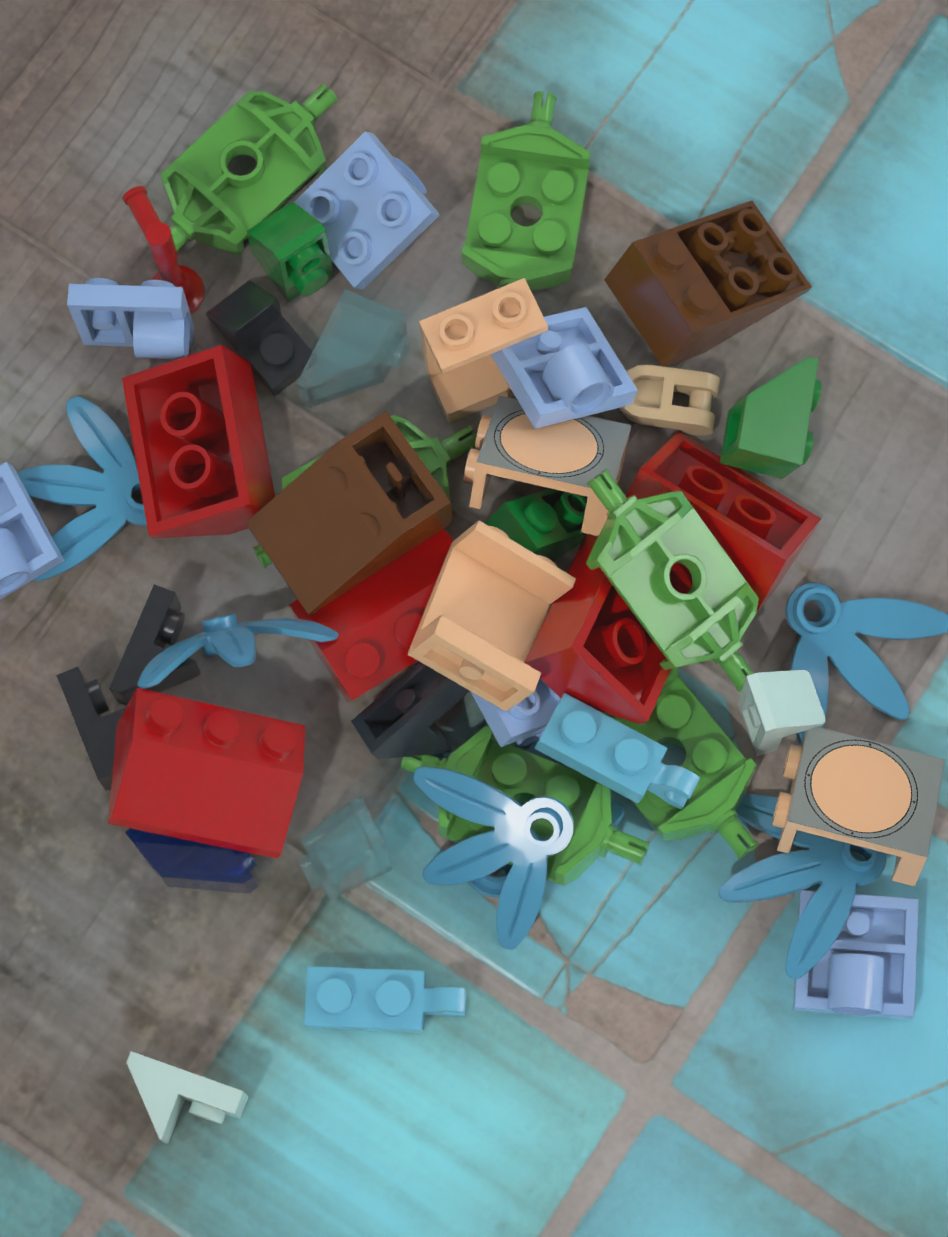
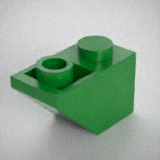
[247,201,333,302]
[720,356,822,479]
[484,489,587,562]

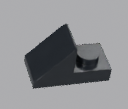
[206,280,318,397]
[109,584,201,705]
[351,661,470,759]
[56,667,126,791]

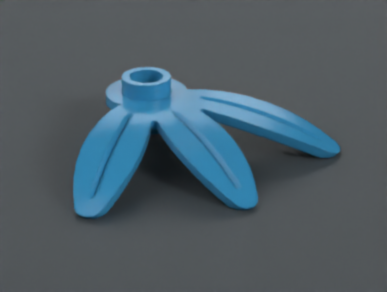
[17,396,147,582]
[785,582,948,744]
[138,613,339,689]
[413,767,574,949]
[719,794,886,979]

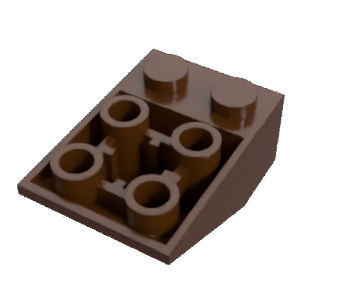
[604,200,812,367]
[246,411,453,616]

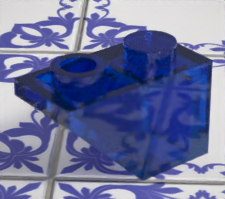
[125,828,258,894]

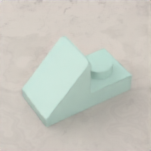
[738,670,825,756]
[127,1051,248,1144]

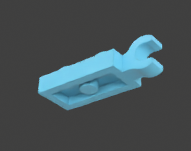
[534,693,700,809]
[304,966,466,1033]

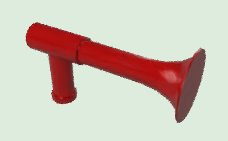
[122,186,205,314]

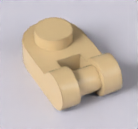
[619,365,720,436]

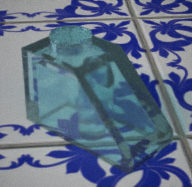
[296,289,412,408]
[297,796,392,900]

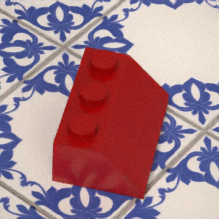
[122,345,275,539]
[625,431,821,612]
[288,529,454,703]
[524,534,692,724]
[108,688,306,859]

